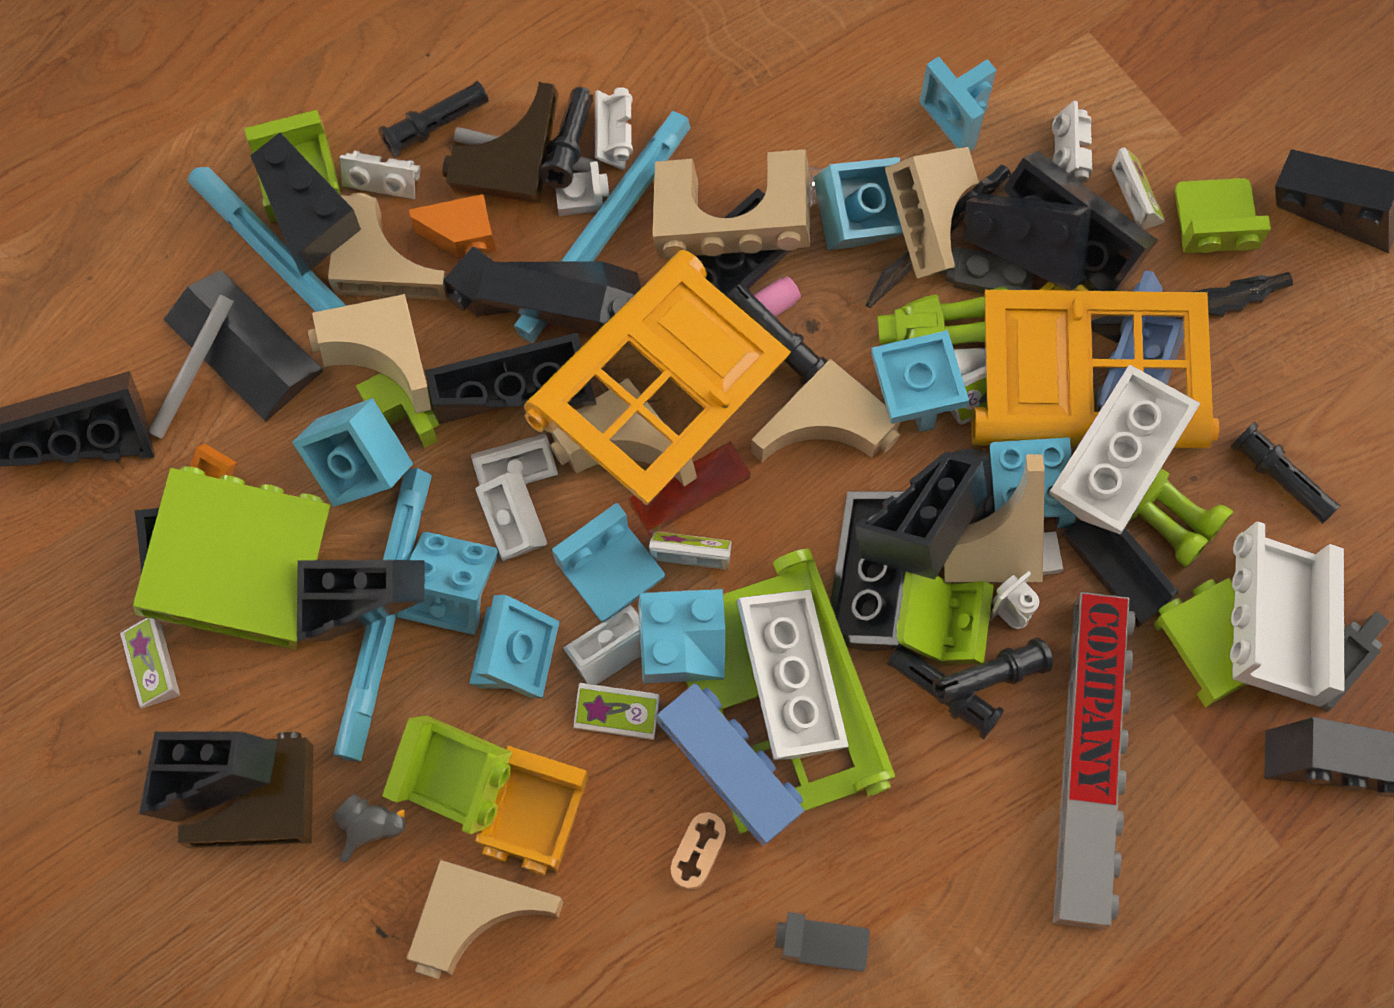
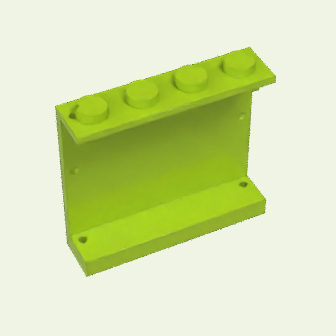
[133,466,330,650]

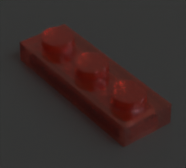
[628,441,751,535]

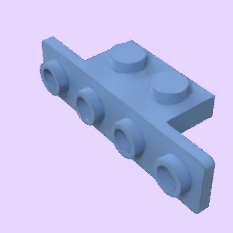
[1096,271,1184,411]

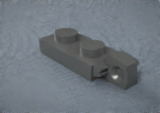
[938,247,1035,294]
[1319,611,1390,713]

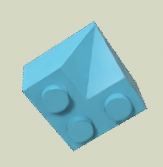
[813,157,904,250]
[292,398,413,507]
[638,589,725,684]

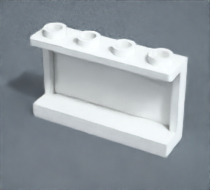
[1230,521,1344,707]

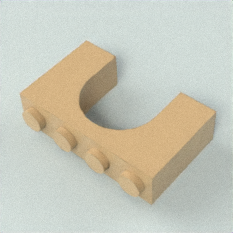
[653,149,810,259]

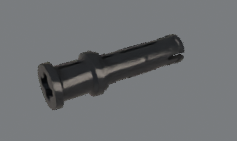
[378,81,489,158]
[539,87,594,189]
[727,282,828,385]
[1230,421,1341,524]
[932,637,1053,704]
[887,645,1005,740]

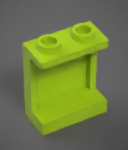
[244,110,342,223]
[1153,578,1247,708]
[382,715,512,834]

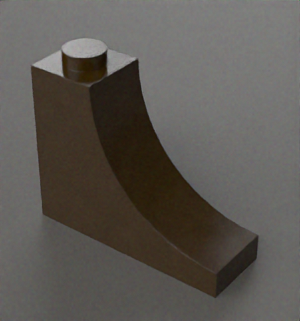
[443,82,559,203]
[178,732,314,848]

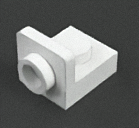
[556,162,609,216]

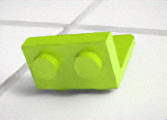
[1175,178,1271,253]
[897,572,994,665]

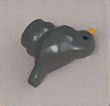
[332,794,406,863]

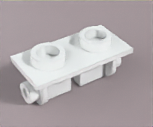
[595,87,633,170]
[1052,101,1093,183]
[340,151,421,199]
[989,571,1039,629]

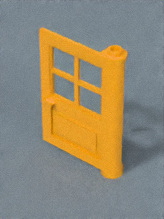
[524,250,791,505]
[971,290,1219,449]

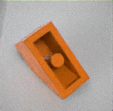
[409,194,496,258]

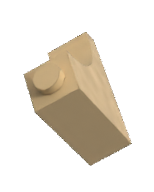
[884,147,979,279]
[328,193,448,300]
[308,294,431,413]
[751,359,900,462]
[550,378,697,486]
[943,454,1045,582]
[407,860,564,979]

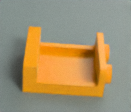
[475,746,589,875]

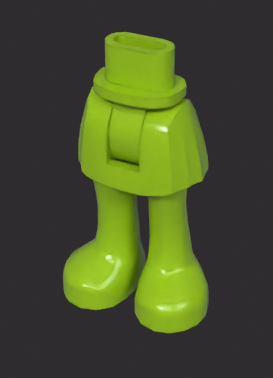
[877,287,1007,345]
[1130,468,1234,568]

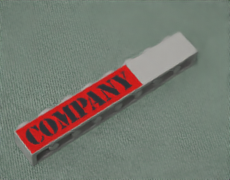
[1053,592,1135,930]

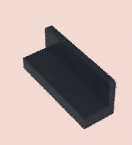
[1062,519,1179,627]

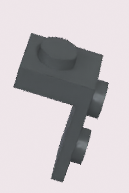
[775,912,870,972]

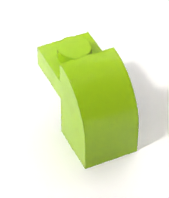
[356,373,439,448]

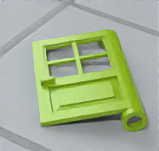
[685,548,896,834]

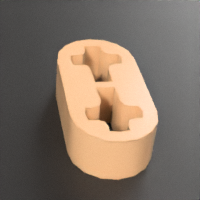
[671,812,726,891]

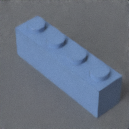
[656,683,804,847]

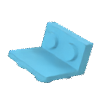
[990,437,1076,528]
[552,503,665,622]
[397,532,498,635]

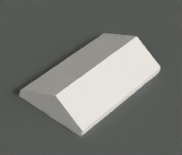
[1049,364,1200,534]
[737,590,849,760]

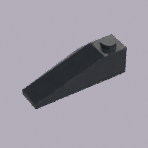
[476,261,641,336]

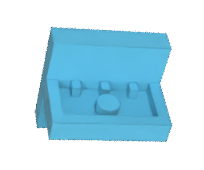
[919,57,997,151]
[871,330,969,432]
[469,595,559,698]

